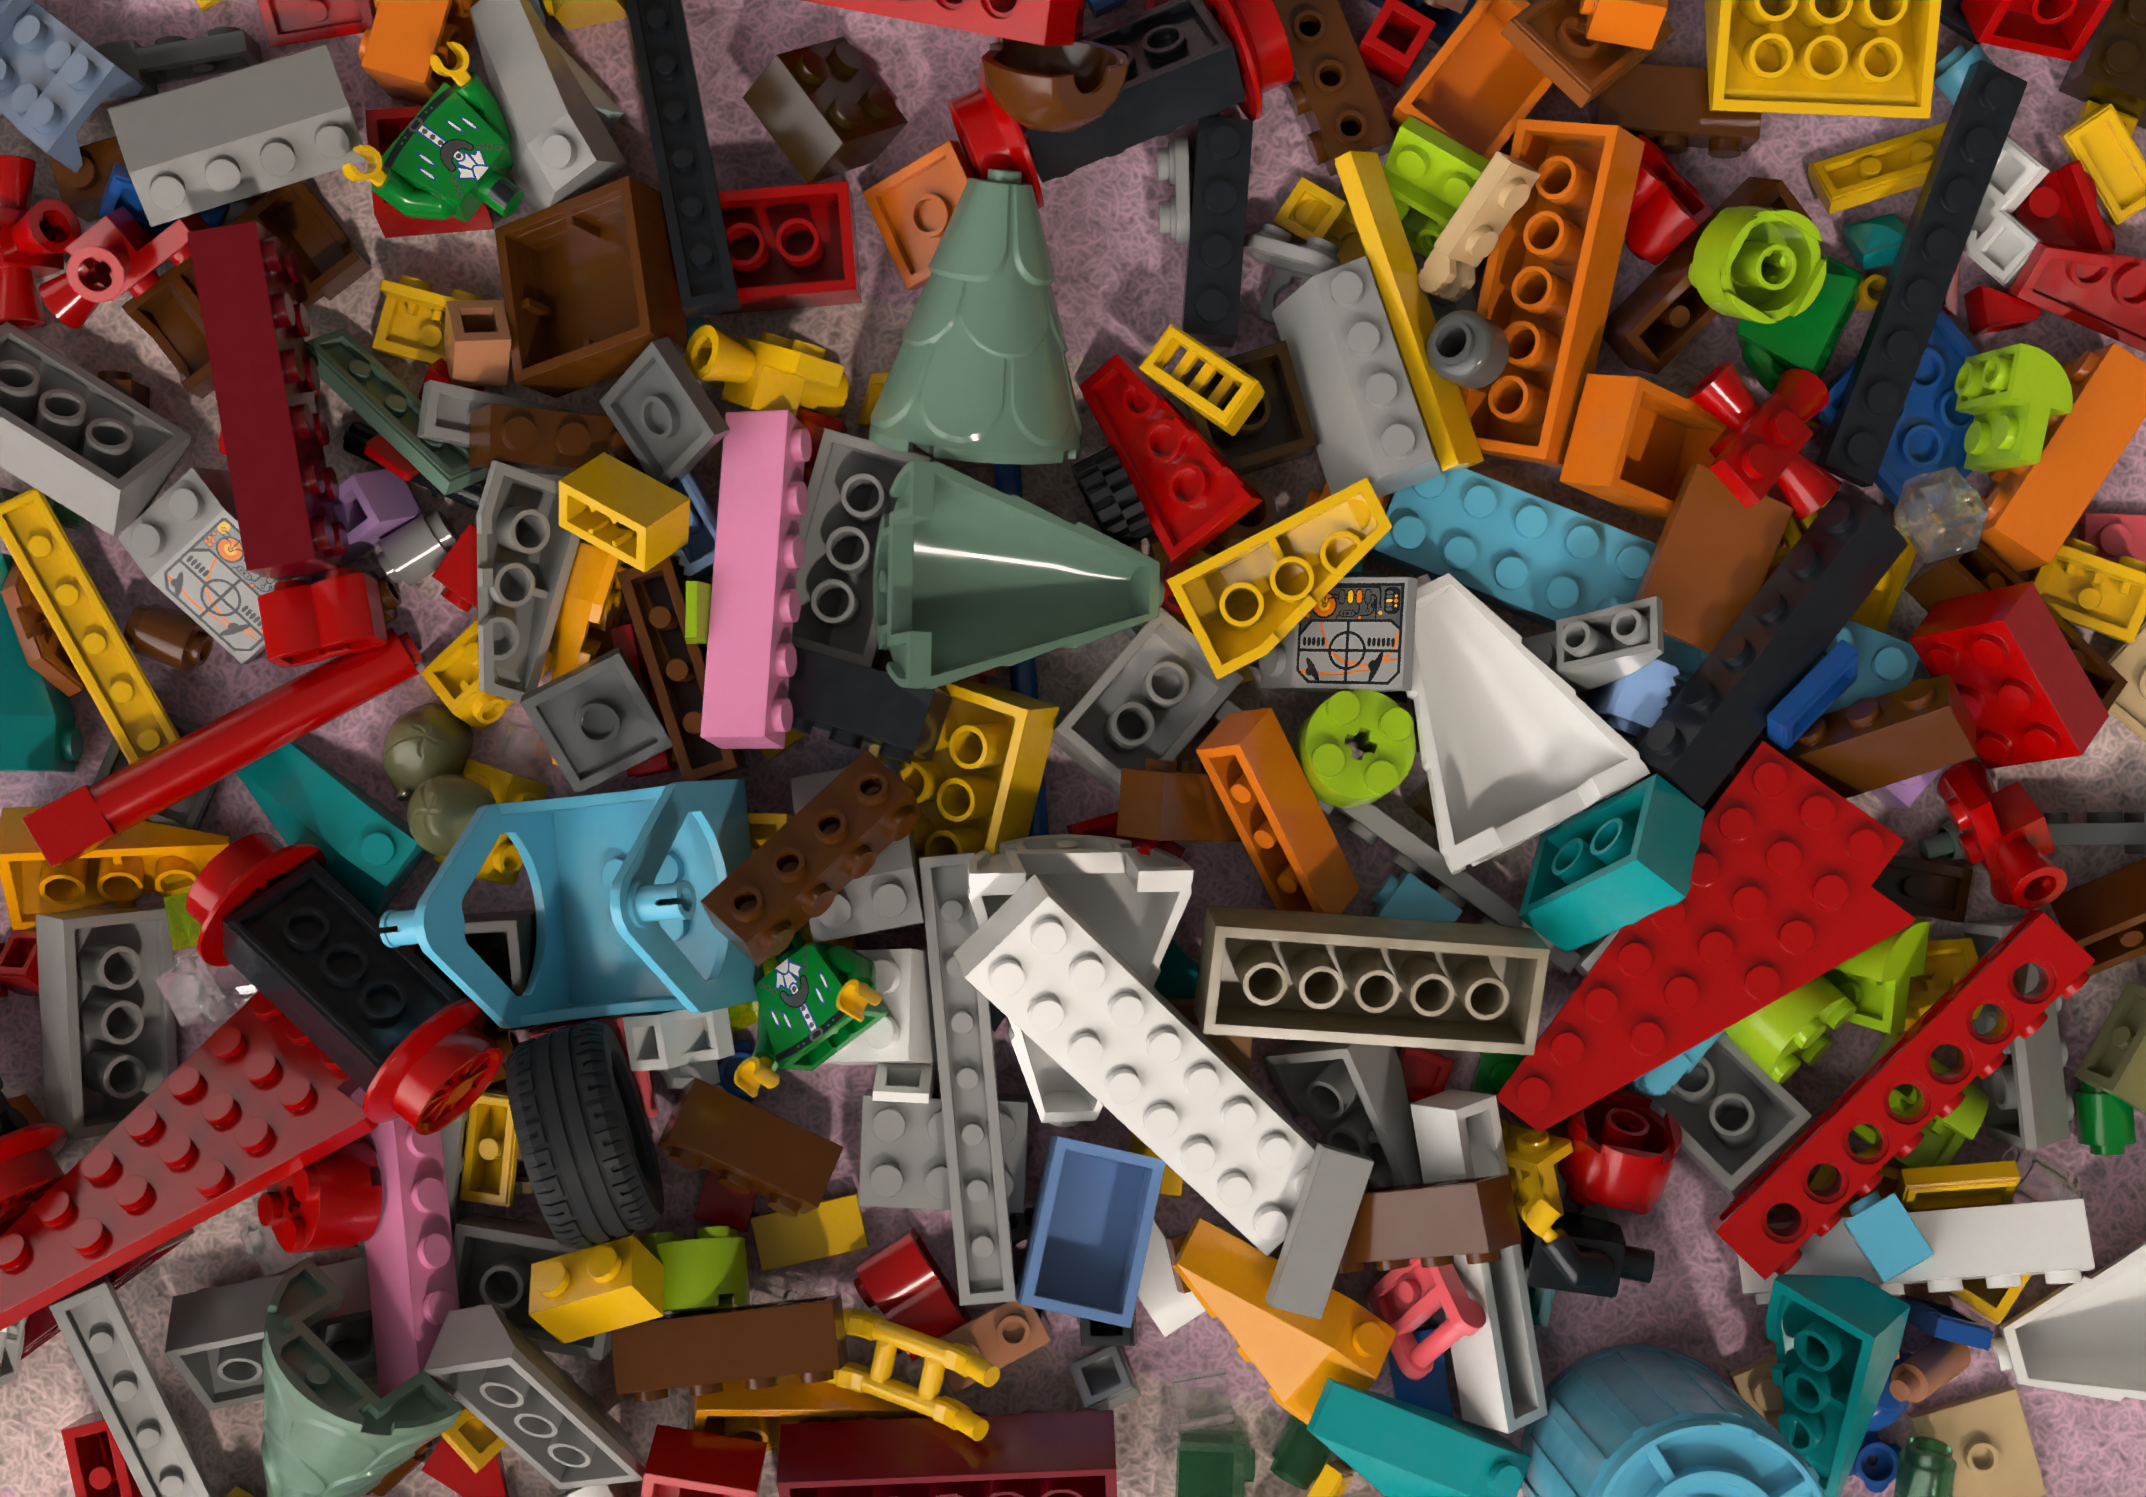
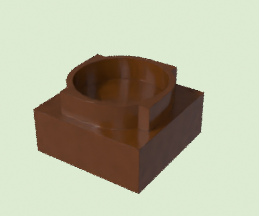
[495,176,689,398]

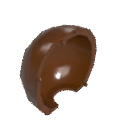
[981,38,1129,133]

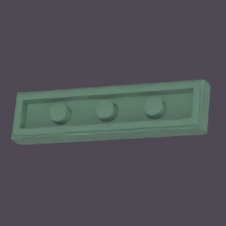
[305,328,488,496]

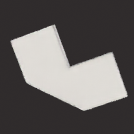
[1966,136,2050,289]

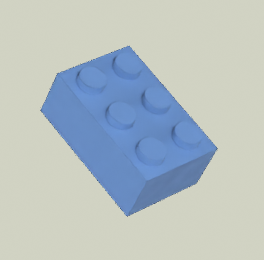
[1016,1135,1165,1328]

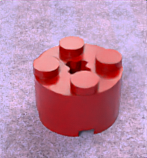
[1558,1088,1683,1215]
[257,1138,382,1254]

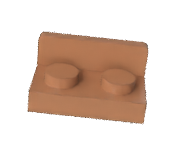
[938,1301,1052,1394]

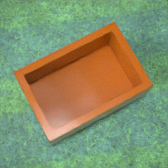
[1389,0,1554,161]
[1559,374,1727,523]

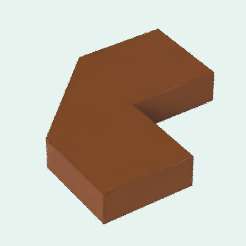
[1,560,85,697]

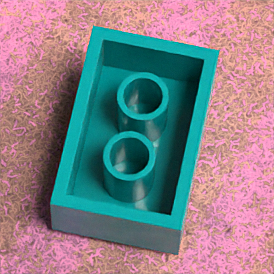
[1518,773,1705,953]

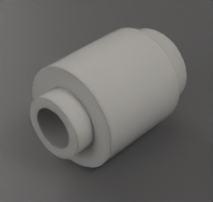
[377,510,459,586]

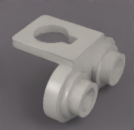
[1157,136,1193,245]
[1243,224,1341,325]

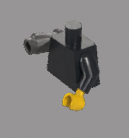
[1520,1192,1655,1298]

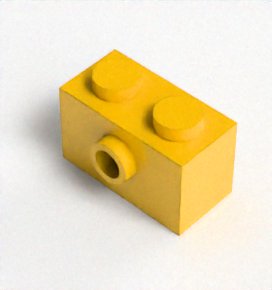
[559,452,690,573]
[528,1235,665,1344]

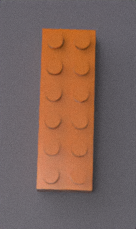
[1460,119,1645,467]

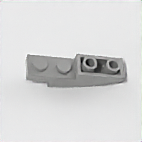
[1521,596,1664,694]

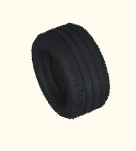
[506,1020,664,1250]

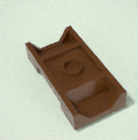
[122,180,372,399]

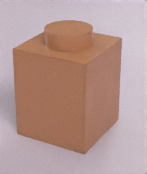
[443,299,512,387]

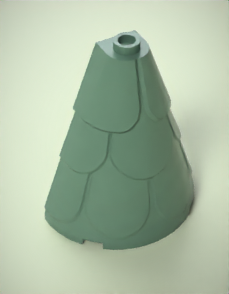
[869,169,1083,465]
[873,459,1165,689]
[261,1257,463,1497]

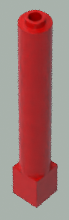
[22,627,423,868]

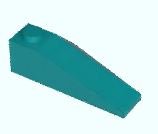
[0,553,84,772]
[236,741,427,919]
[1765,1274,1911,1497]
[1306,1377,1532,1497]

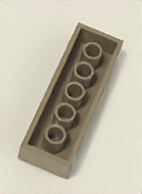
[1194,905,1550,1055]

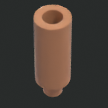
[1889,1338,1971,1403]

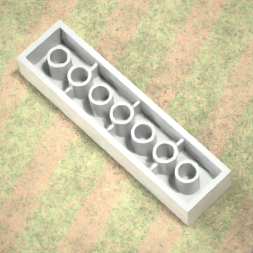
[953,874,1317,1256]

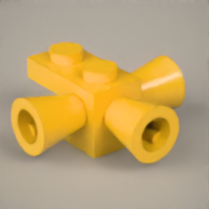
[684,325,849,418]

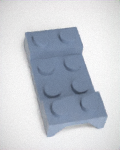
[0,0,144,173]

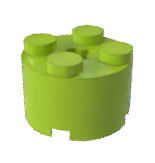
[1688,206,1826,324]
[1293,689,1416,808]
[1724,975,1857,1085]
[641,1226,750,1314]

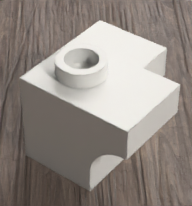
[622,1007,735,1089]

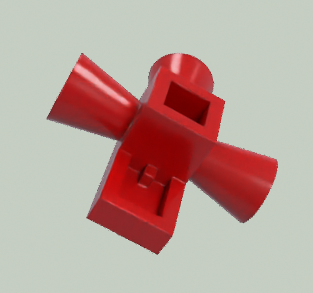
[0,155,81,329]
[39,206,210,329]
[1687,359,1842,520]
[1937,760,2067,909]

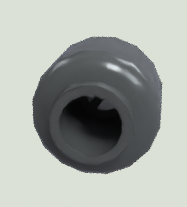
[1426,310,1509,389]

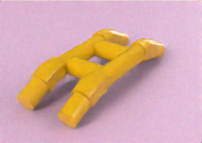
[823,1308,1000,1441]

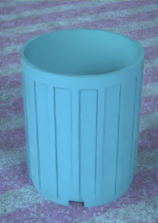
[1520,1344,1825,1497]

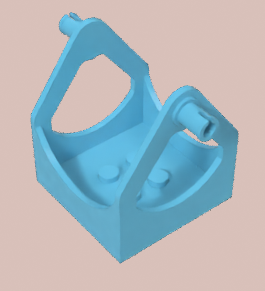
[379,779,764,1029]

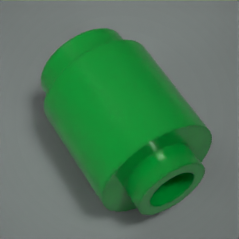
[2074,1079,2136,1155]

